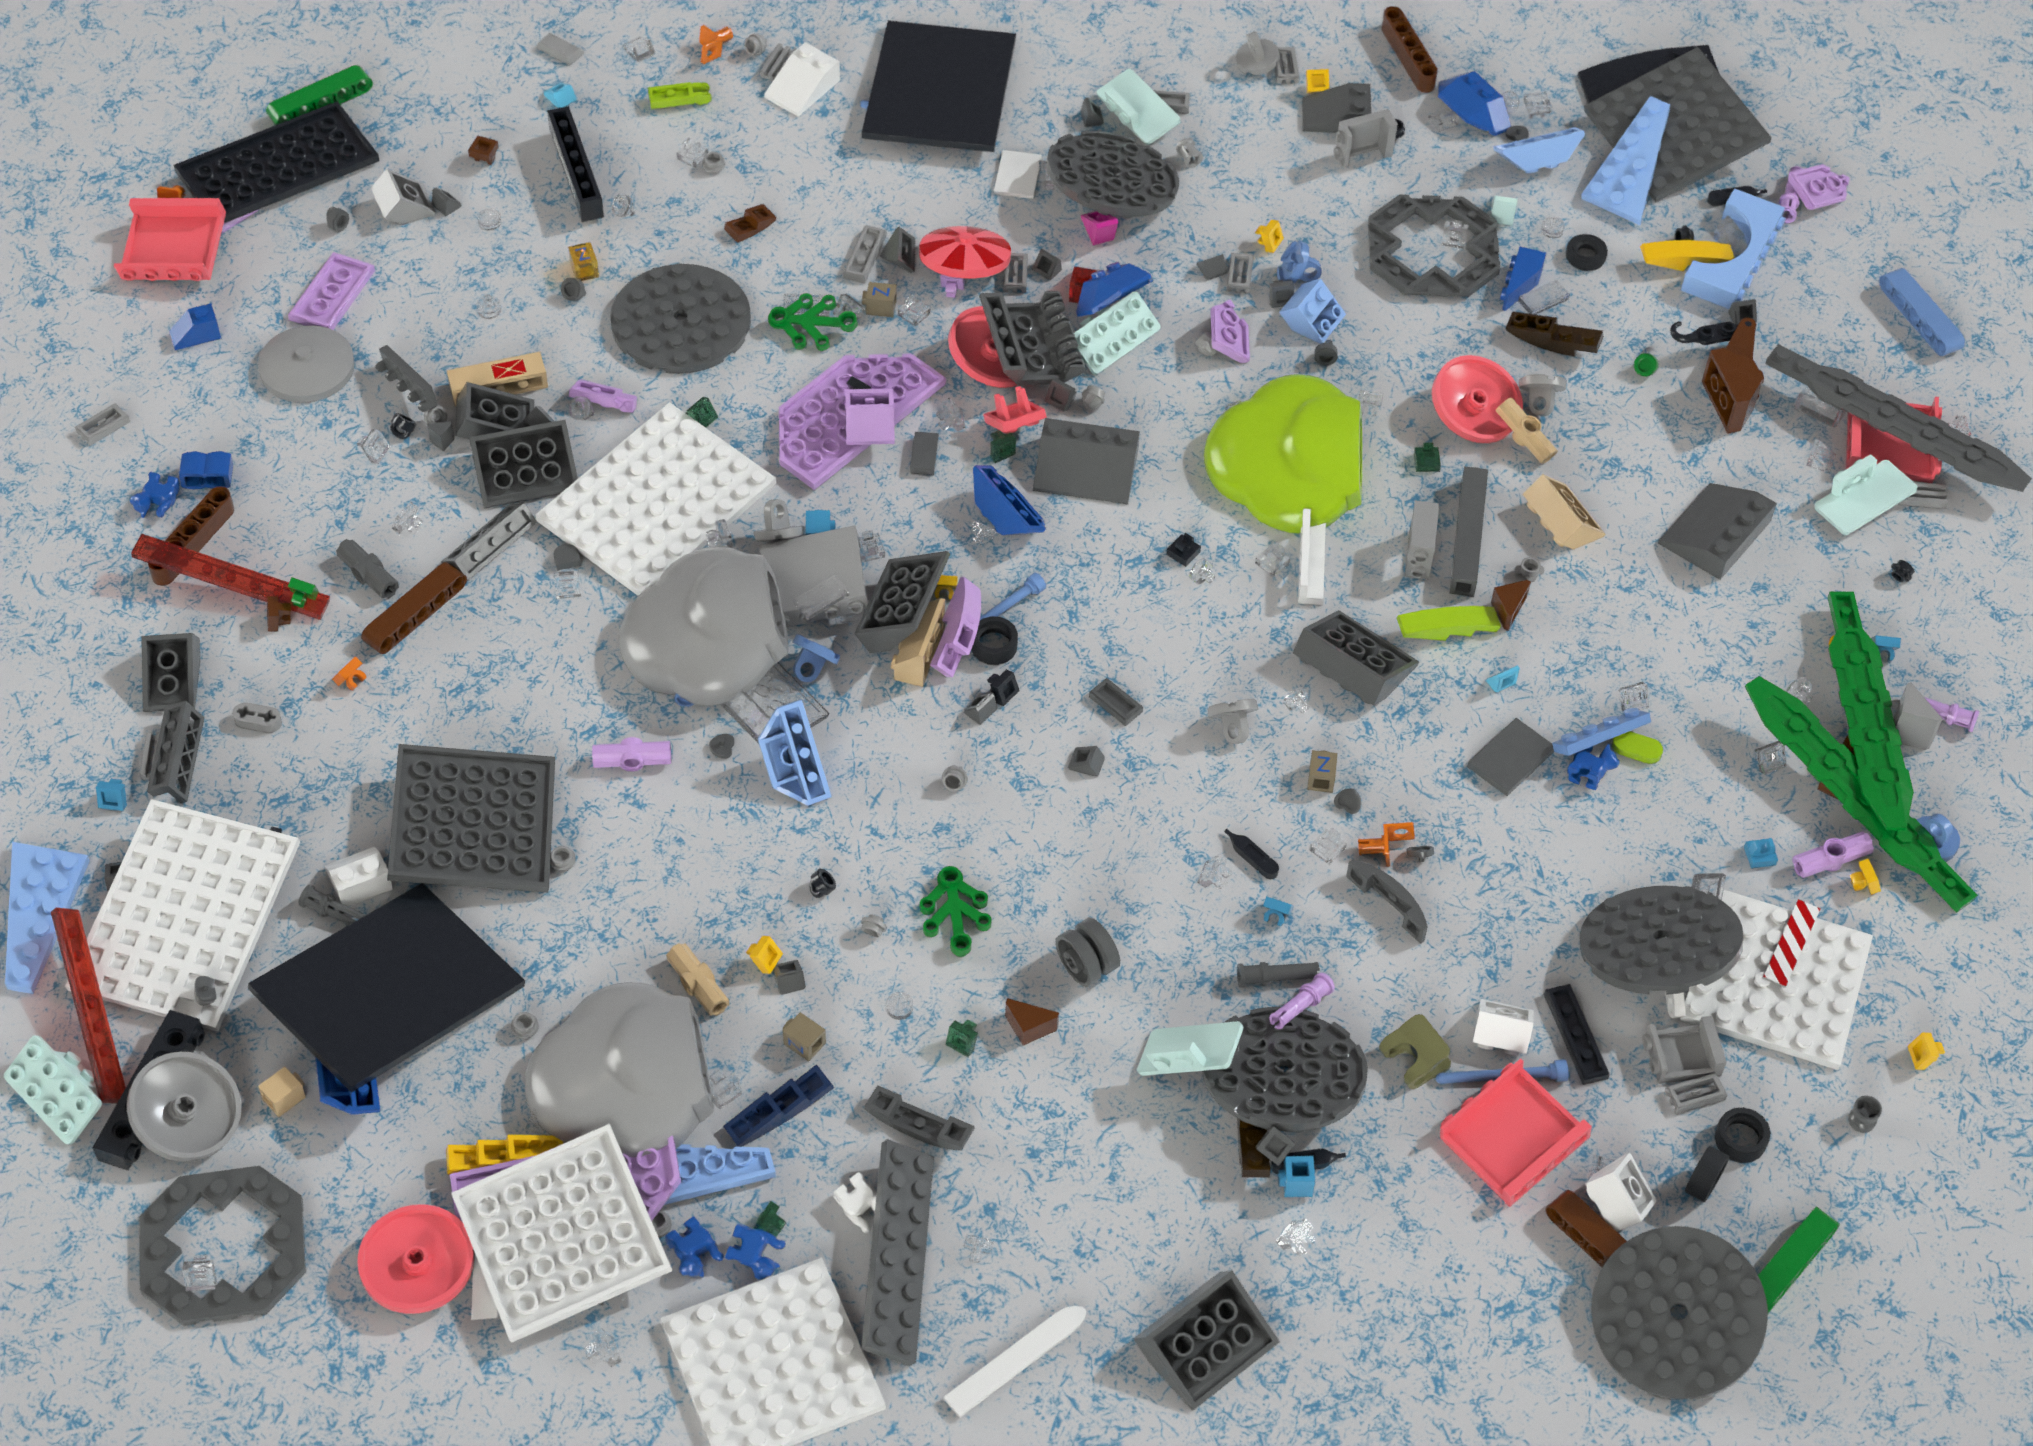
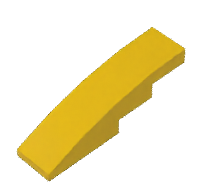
[1640,240,1735,271]
[446,1135,563,1175]

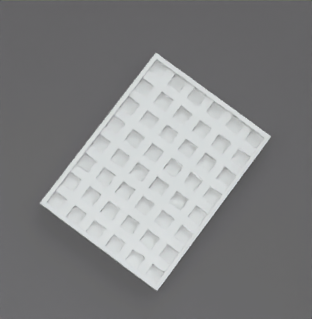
[535,402,776,596]
[65,799,300,1032]

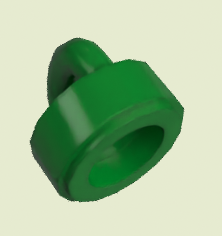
[1634,353,1659,377]

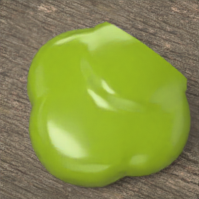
[1204,374,1363,534]

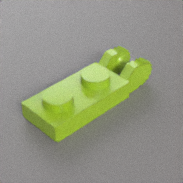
[648,82,712,109]

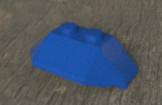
[1438,71,1511,136]
[1076,262,1153,317]
[973,465,1046,536]
[315,1057,380,1115]

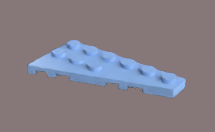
[1582,96,1670,226]
[5,842,90,994]
[664,1144,776,1205]

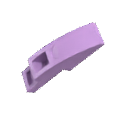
[930,577,981,677]

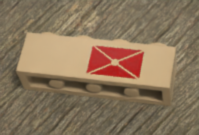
[447,351,548,407]

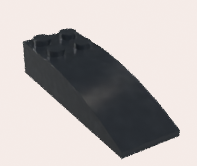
[1578,45,1720,104]

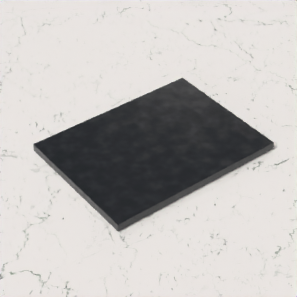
[861,20,1016,152]
[248,883,525,1093]

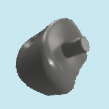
[194,976,216,1006]

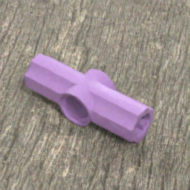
[592,737,672,772]
[1792,831,1874,878]

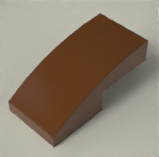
[724,204,776,243]

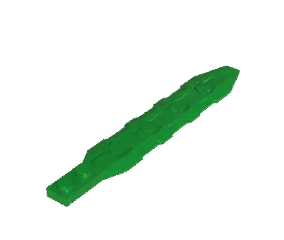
[1827,591,1914,830]
[1745,676,1978,913]

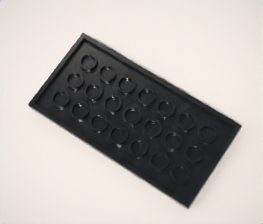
[173,101,380,223]

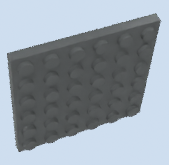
[1584,47,1771,202]
[387,744,555,893]

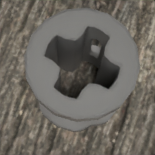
[1176,138,1203,168]

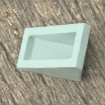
[1491,196,1518,226]

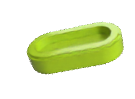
[1612,731,1663,764]

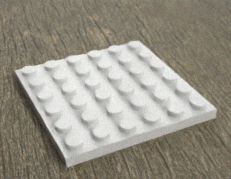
[1679,888,1873,1070]
[451,1124,672,1343]
[661,1258,886,1446]

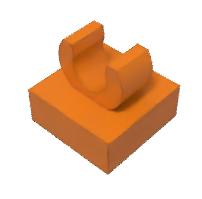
[332,656,367,690]

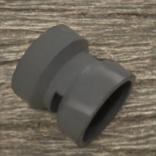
[1848,1095,1882,1133]

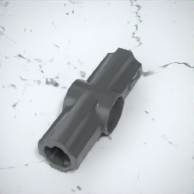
[336,539,399,599]

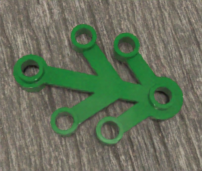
[768,293,858,351]
[920,866,992,957]

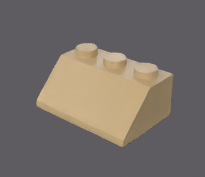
[1523,474,1606,550]
[891,598,945,687]

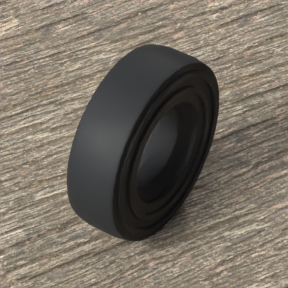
[1566,234,1608,271]

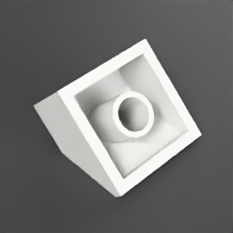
[324,847,393,907]
[1473,999,1534,1056]
[1585,1152,1657,1232]

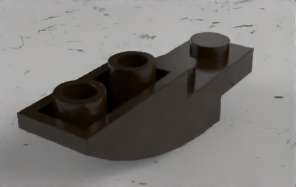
[1506,311,1604,357]
[1237,1118,1271,1178]

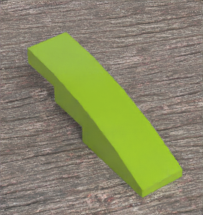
[1396,606,1501,641]

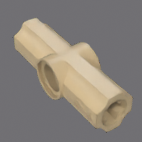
[1496,397,1558,464]
[666,943,729,1016]

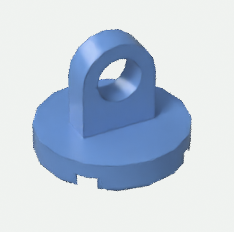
[1277,240,1322,283]
[793,634,841,682]
[1917,813,1960,862]

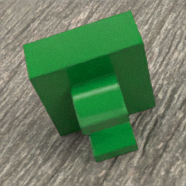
[288,577,319,608]

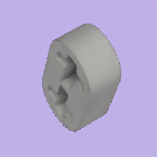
[232,703,282,733]

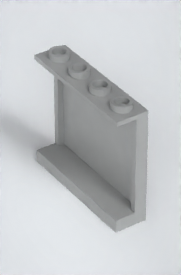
[759,525,868,627]

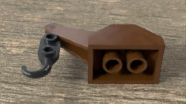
[1670,318,1764,434]

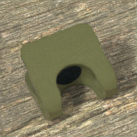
[1379,1014,1451,1089]

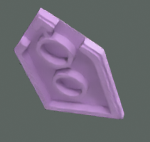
[1788,164,1850,210]
[1211,300,1250,363]

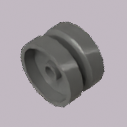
[1055,917,1121,987]

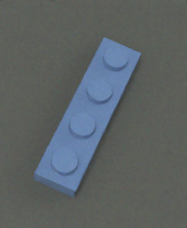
[1552,708,1651,756]

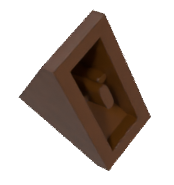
[1491,580,1531,631]
[1005,998,1059,1046]

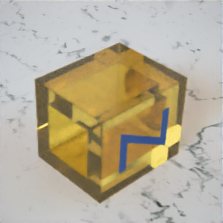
[568,242,599,281]

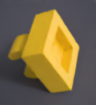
[1306,69,1330,93]
[1255,220,1284,253]
[935,575,958,600]
[1849,859,1881,895]
[746,936,783,974]
[1907,1032,1945,1070]

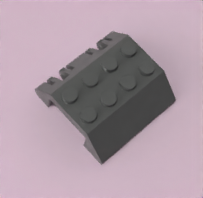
[979,291,1086,386]

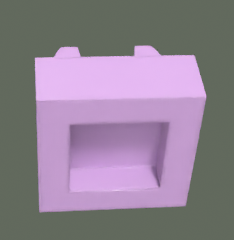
[940,274,966,298]

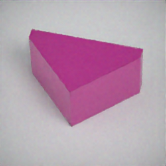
[1081,211,1118,246]

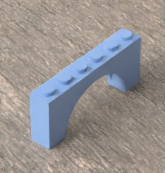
[1681,188,1786,309]

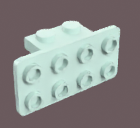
[1097,69,1181,145]
[1074,291,1161,375]
[1814,454,1917,535]
[1137,1021,1244,1076]
[4,1035,104,1144]

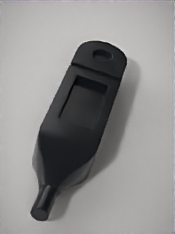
[1707,186,1767,206]
[1224,829,1279,879]
[1271,1148,1346,1174]

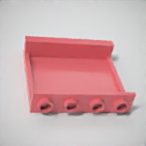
[114,198,226,281]
[1846,396,1942,483]
[1440,1059,1592,1207]

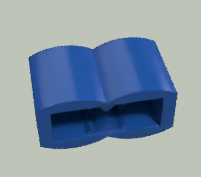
[179,451,233,489]

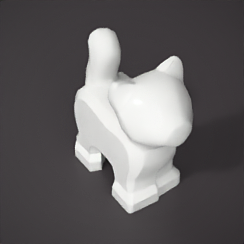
[834,1172,877,1233]

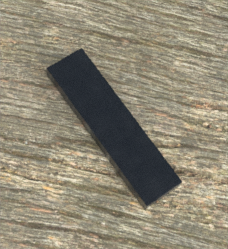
[1544,984,1610,1085]

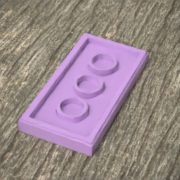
[288,252,375,330]

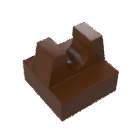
[468,135,499,165]
[267,596,291,632]

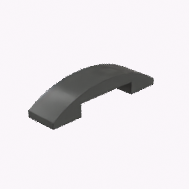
[1346,859,1428,944]
[864,1085,975,1151]

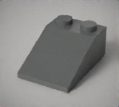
[1302,83,1372,133]
[455,382,534,440]
[141,633,200,712]

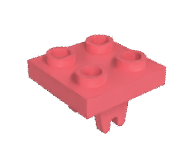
[983,386,1047,434]

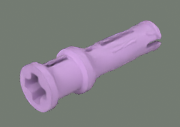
[1779,166,1802,223]
[1924,697,1980,732]
[1269,972,1335,1029]

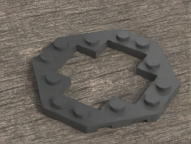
[1368,194,1500,297]
[139,1166,306,1326]

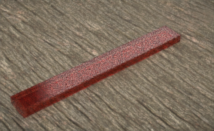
[131,533,330,620]
[51,907,126,1104]

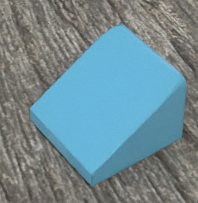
[544,83,577,108]
[1486,665,1520,693]

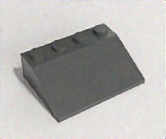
[1033,418,1140,504]
[469,420,578,508]
[1658,483,1777,580]
[855,551,950,653]
[1293,610,1419,706]
[1133,1270,1280,1410]

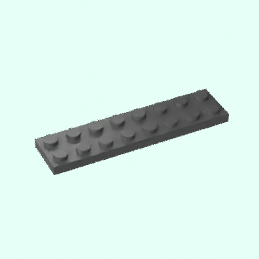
[861,1139,934,1366]

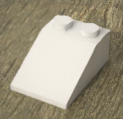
[764,42,840,117]

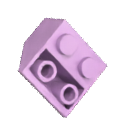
[845,389,895,445]

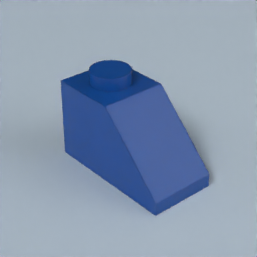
[169,303,221,350]

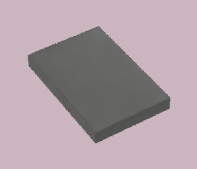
[1467,718,1554,796]

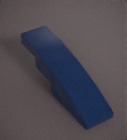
[723,1064,835,1147]

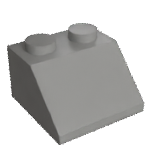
[371,169,436,225]

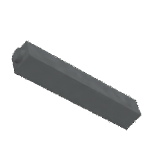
[1449,466,1488,597]

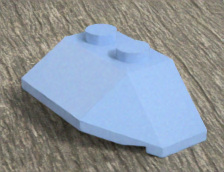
[1493,127,1585,173]
[757,699,832,806]

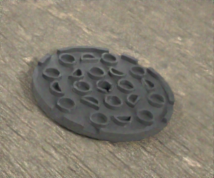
[1046,131,1179,218]
[611,263,751,374]
[1580,886,1743,995]
[1202,1007,1368,1132]
[1591,1226,1768,1400]

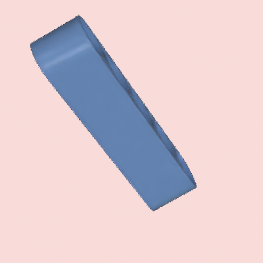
[1879,268,1965,356]

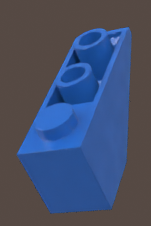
[1500,246,1547,311]

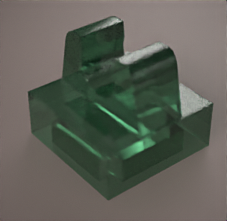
[686,397,718,428]
[990,430,1016,463]
[1414,442,1441,472]
[945,1019,978,1057]
[752,1201,786,1237]

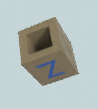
[862,282,897,317]
[1307,750,1338,793]
[782,1012,826,1062]

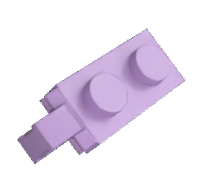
[569,379,637,413]

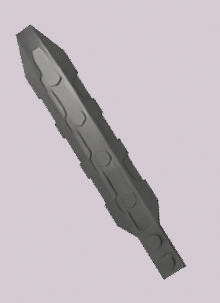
[1765,344,2032,492]

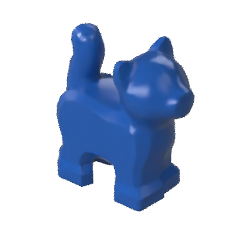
[130,472,180,518]
[1567,744,1620,790]
[665,1217,724,1278]
[725,1224,786,1280]

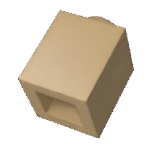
[258,1066,306,1117]

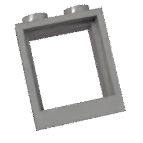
[1405,500,1439,580]

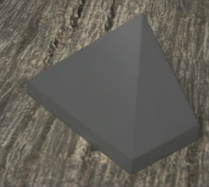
[880,227,915,273]

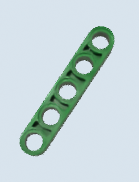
[266,65,373,125]
[1758,1207,1840,1314]

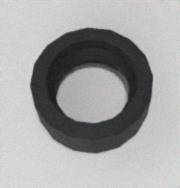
[971,616,1018,665]
[1714,1107,1771,1163]
[1685,1146,1729,1202]

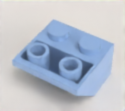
[1279,279,1346,344]

